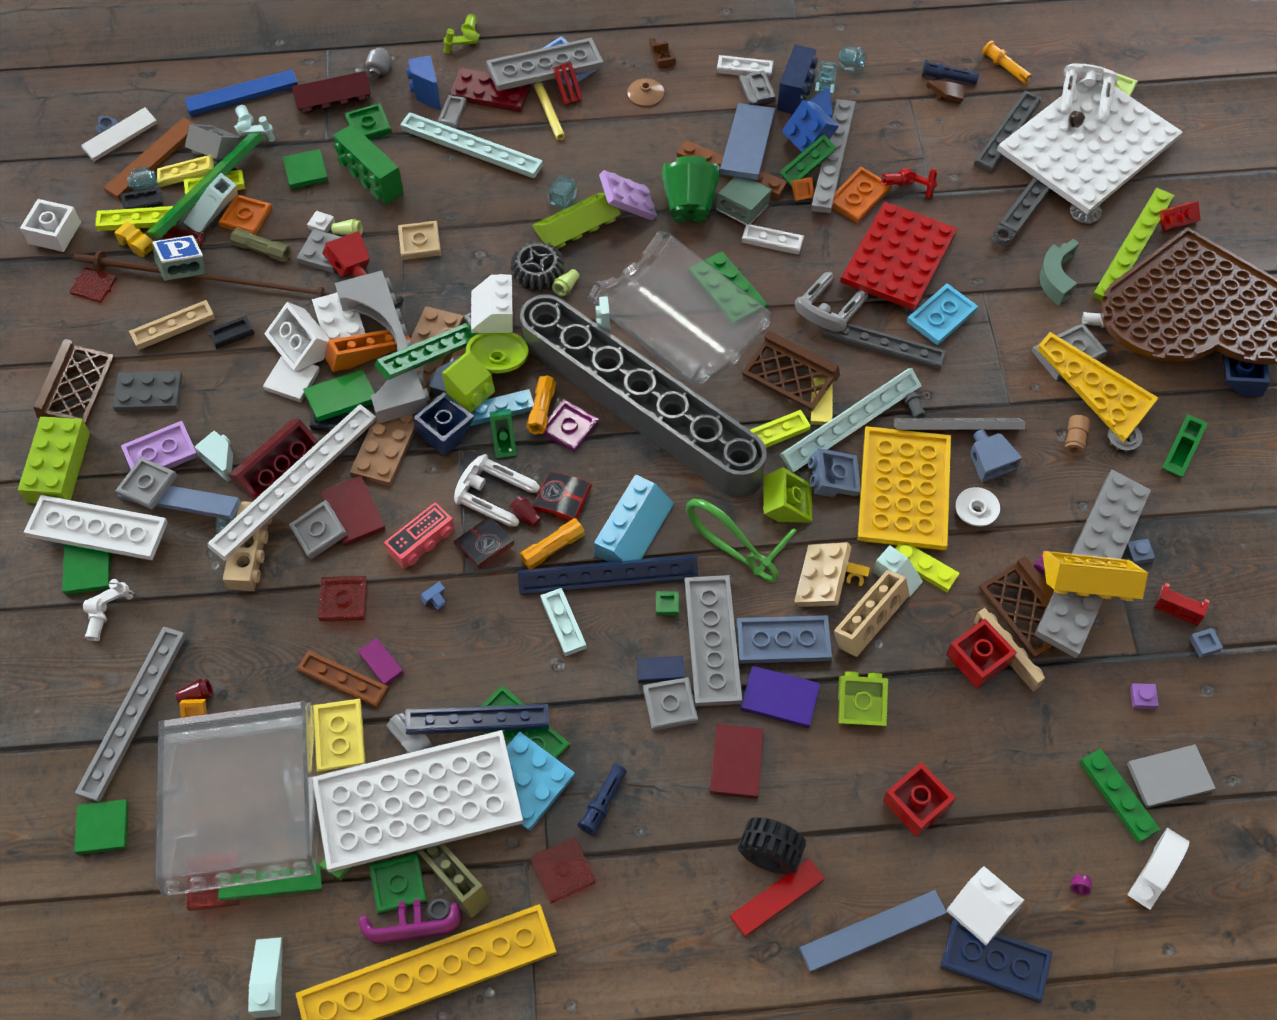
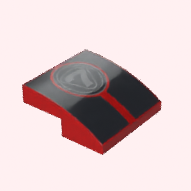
[533,471,592,520]

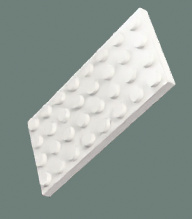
[312,730,523,872]

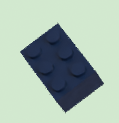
[777,44,818,114]

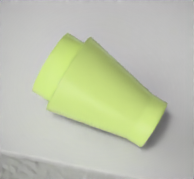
[332,219,363,236]
[552,269,579,296]

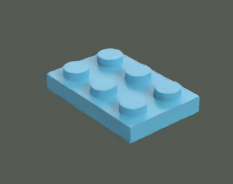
[907,284,978,346]

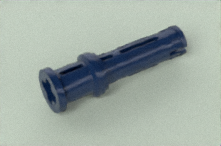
[922,60,979,85]
[577,764,627,836]

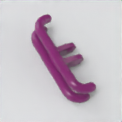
[358,899,462,944]

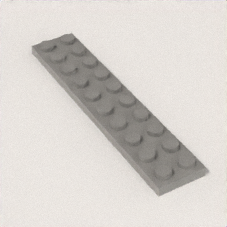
[1034,469,1151,658]

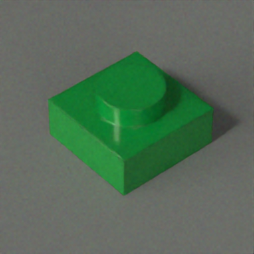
[656,591,679,616]

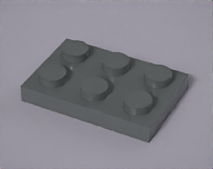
[113,371,183,412]

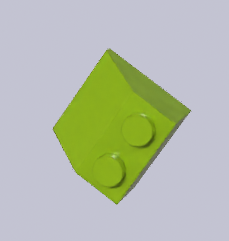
[442,351,495,413]
[763,467,812,523]

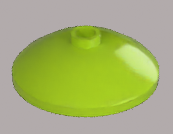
[466,333,528,374]

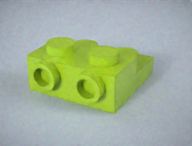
[838,672,888,726]

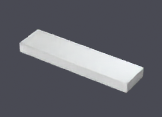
[81,107,157,162]

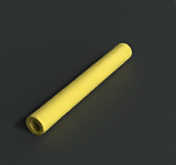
[534,82,565,141]

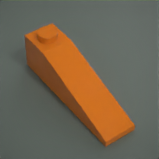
[325,330,411,372]

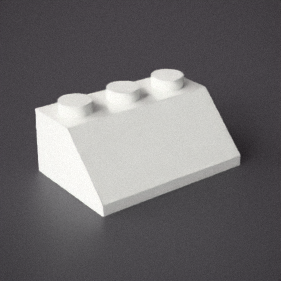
[471,274,513,333]
[264,302,330,371]

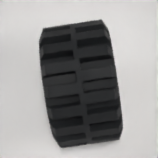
[738,817,806,874]

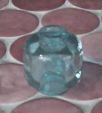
[838,45,866,71]
[127,167,157,191]

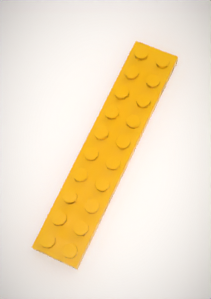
[295,904,557,1020]

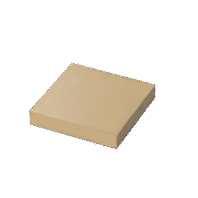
[398,221,441,260]

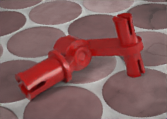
[881,168,938,198]

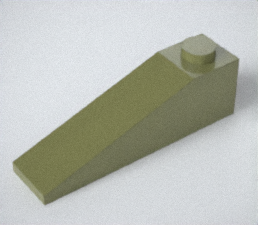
[416,844,492,918]

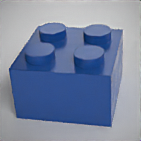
[782,100,839,152]

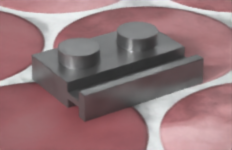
[738,70,775,105]

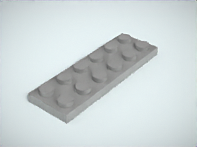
[486,38,603,91]
[684,575,742,707]

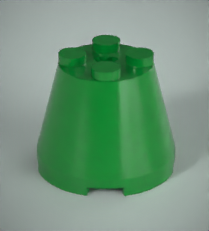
[661,156,719,223]

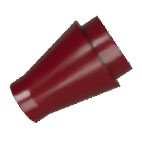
[509,495,541,527]
[175,678,213,703]

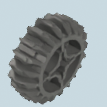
[510,240,564,291]

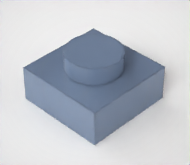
[1126,539,1155,565]
[1189,628,1223,658]

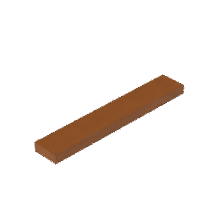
[103,117,196,200]

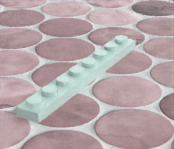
[400,112,543,179]
[780,368,922,472]

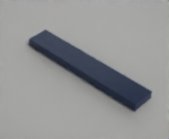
[406,704,550,735]

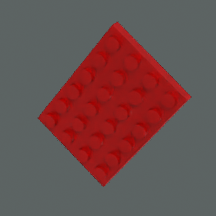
[840,201,957,311]

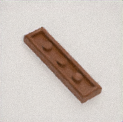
[296,650,389,709]

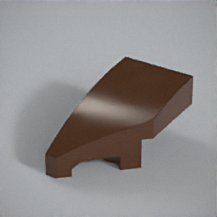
[649,38,676,68]
[926,80,964,104]

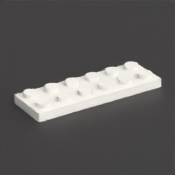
[23,495,168,560]

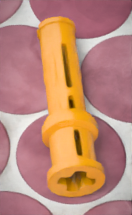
[982,41,1032,84]

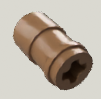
[1064,415,1091,456]

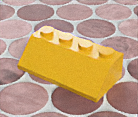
[1043,551,1148,601]

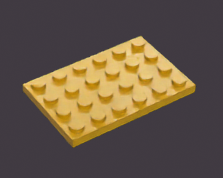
[857,426,951,551]

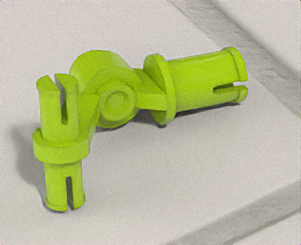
[443,14,480,54]

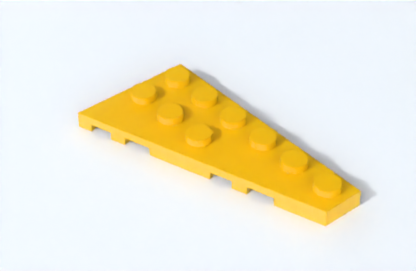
[1037,332,1158,443]

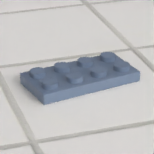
[736,615,832,664]

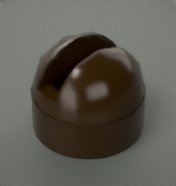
[1068,111,1085,128]

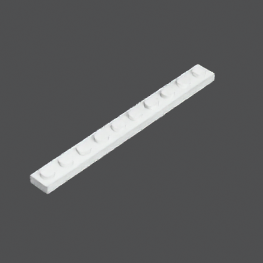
[208,404,376,561]

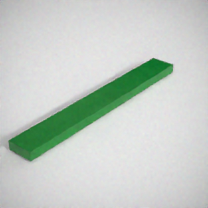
[147,133,263,238]

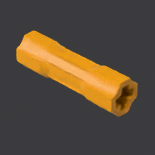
[526,375,556,435]
[520,518,585,569]

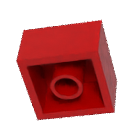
[946,618,1017,689]
[883,762,956,837]

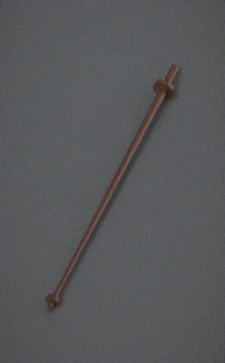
[73,251,331,298]

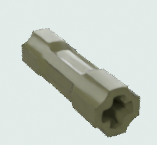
[230,228,292,262]

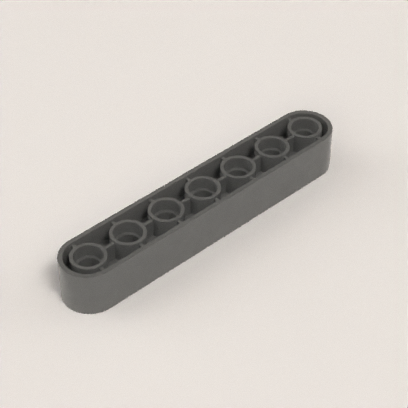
[520,295,767,497]

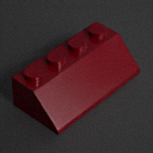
[292,71,371,112]
[228,419,318,501]

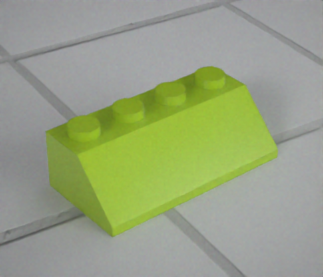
[532,193,621,249]

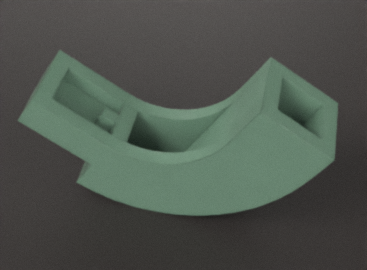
[1039,239,1079,306]

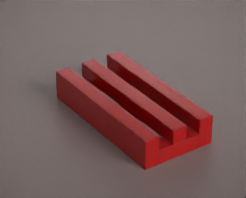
[553,62,583,104]

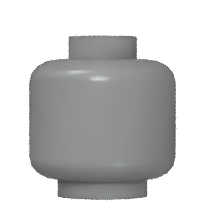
[365,47,392,77]

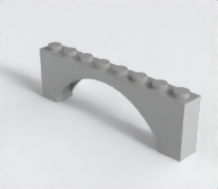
[335,270,430,424]

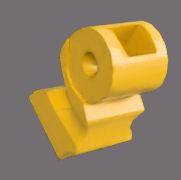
[114,221,153,257]

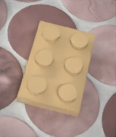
[794,542,852,607]

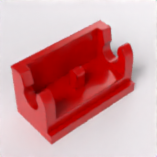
[1154,582,1210,626]

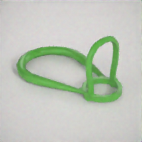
[686,498,796,582]

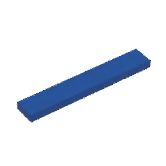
[185,69,298,116]

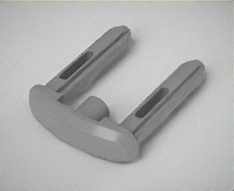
[795,272,868,332]

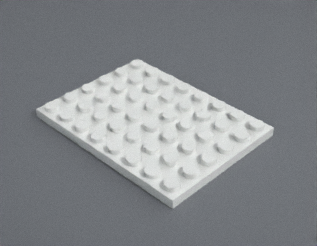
[997,79,1183,215]

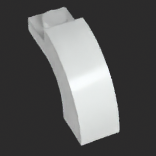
[1128,828,1189,909]

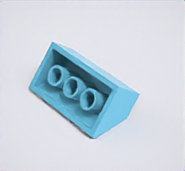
[594,475,674,562]

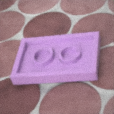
[599,170,657,220]
[121,421,198,469]

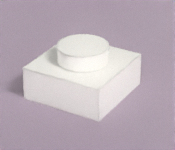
[307,211,335,233]

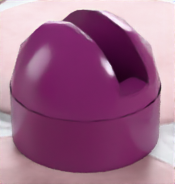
[1070,873,1092,895]

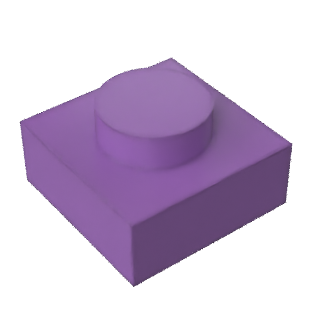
[1130,684,1159,709]

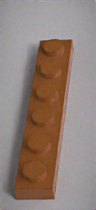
[677,140,787,199]

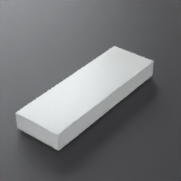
[717,55,773,79]
[742,224,804,255]

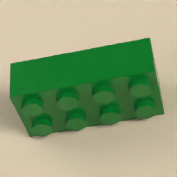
[333,124,404,205]

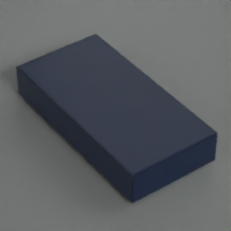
[637,656,685,683]

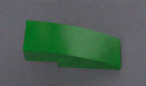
[1162,414,1208,478]

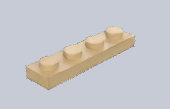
[129,300,215,350]
[974,608,1045,692]

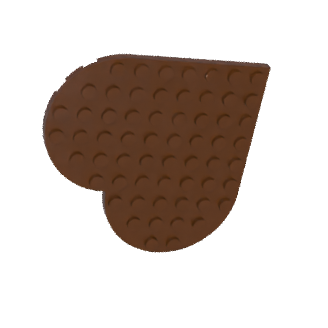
[1100,227,1277,364]

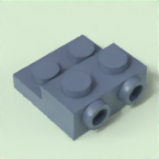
[808,448,861,497]

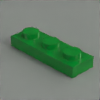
[780,134,837,187]

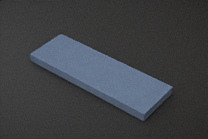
[720,103,775,180]

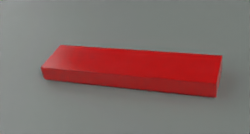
[730,858,825,937]

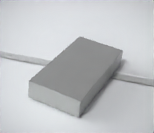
[437,95,467,129]

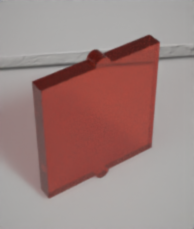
[69,267,117,303]

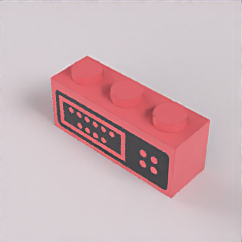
[384,502,455,569]

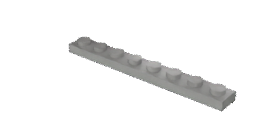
[811,99,855,213]
[75,626,186,803]

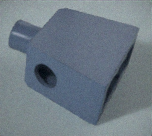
[970,429,1022,483]

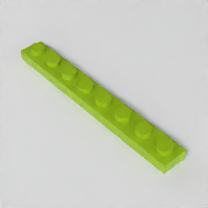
[1092,187,1174,301]

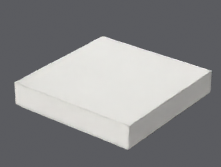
[263,356,320,403]

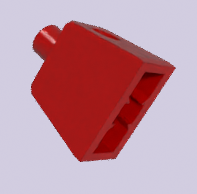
[322,231,370,278]

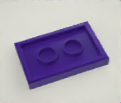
[741,666,820,728]

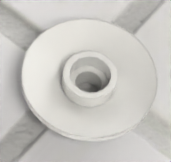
[956,487,1000,527]

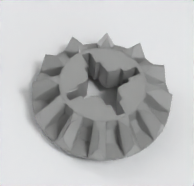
[1070,204,1102,223]
[1107,427,1142,452]

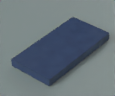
[940,918,1053,1003]

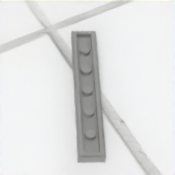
[894,418,1025,430]

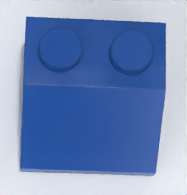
[406,56,441,110]

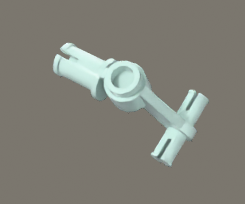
[234,105,276,142]

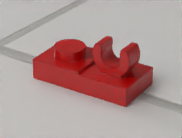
[1160,201,1201,231]

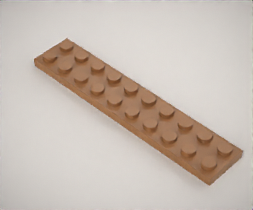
[350,306,464,487]

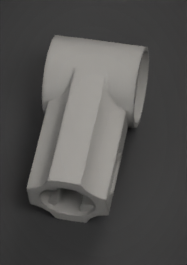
[386,713,432,754]

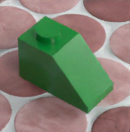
[489,409,517,458]

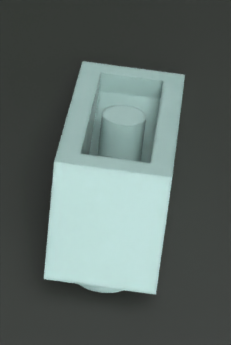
[195,431,233,482]
[873,545,923,598]

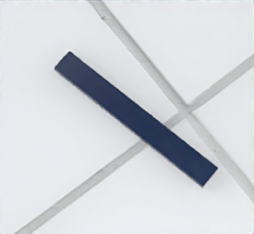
[518,555,698,594]

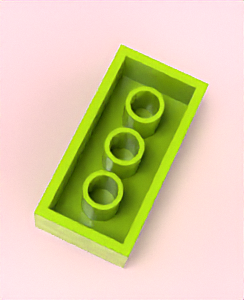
[18,417,90,504]

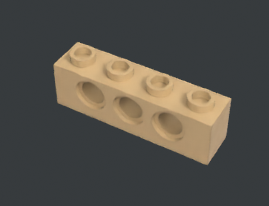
[223,501,272,591]
[834,569,910,657]

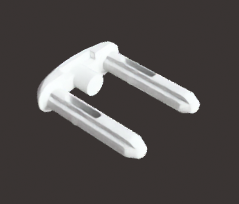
[1060,64,1118,122]
[454,454,540,527]

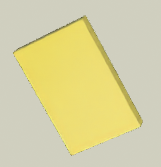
[313,699,366,774]

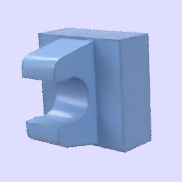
[420,581,446,610]

